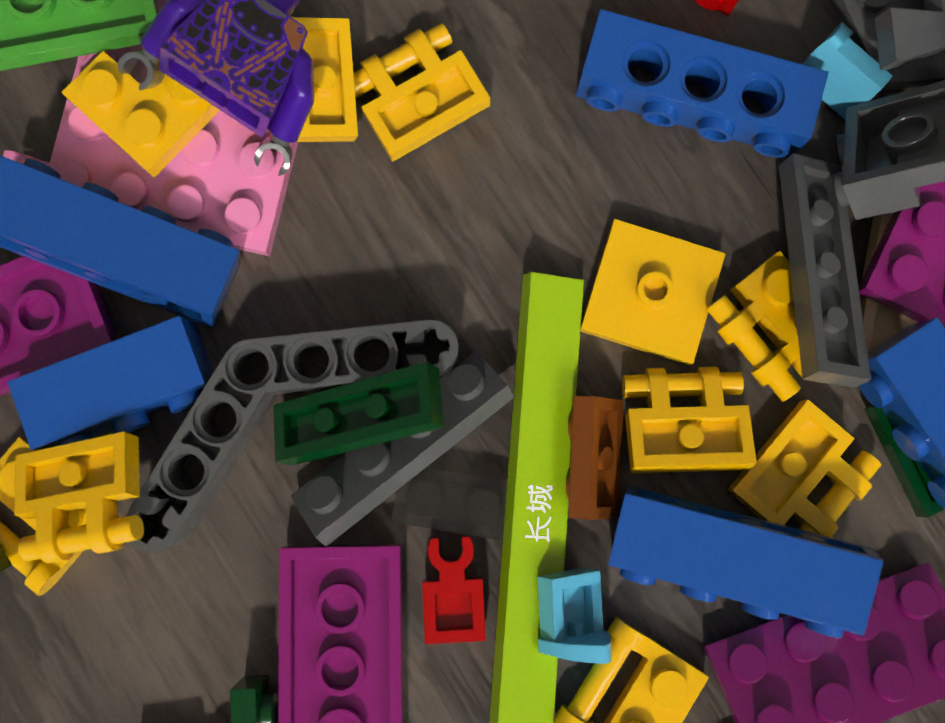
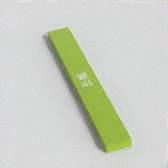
[489,272,584,723]

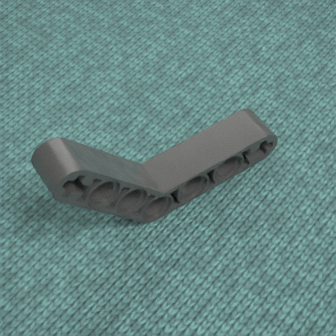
[126,320,459,553]

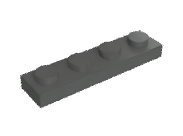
[779,153,871,388]
[291,350,515,546]

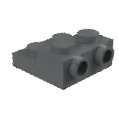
[834,80,945,220]

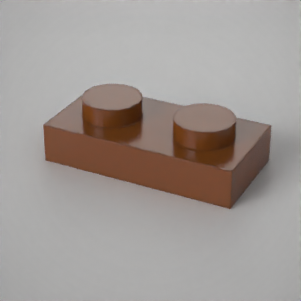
[566,396,624,520]

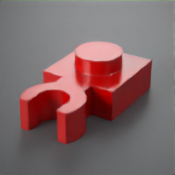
[422,535,486,644]

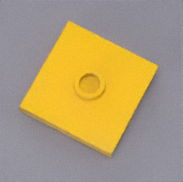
[580,219,726,366]

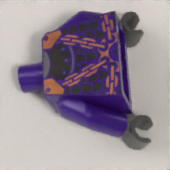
[118,0,314,176]

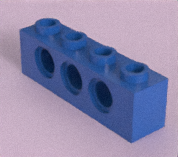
[576,9,829,158]

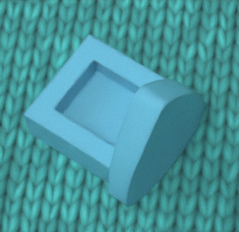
[802,22,893,120]
[537,567,612,664]

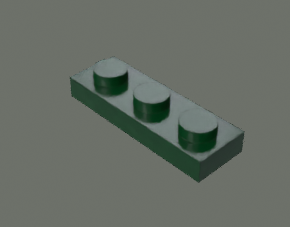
[273,361,445,466]

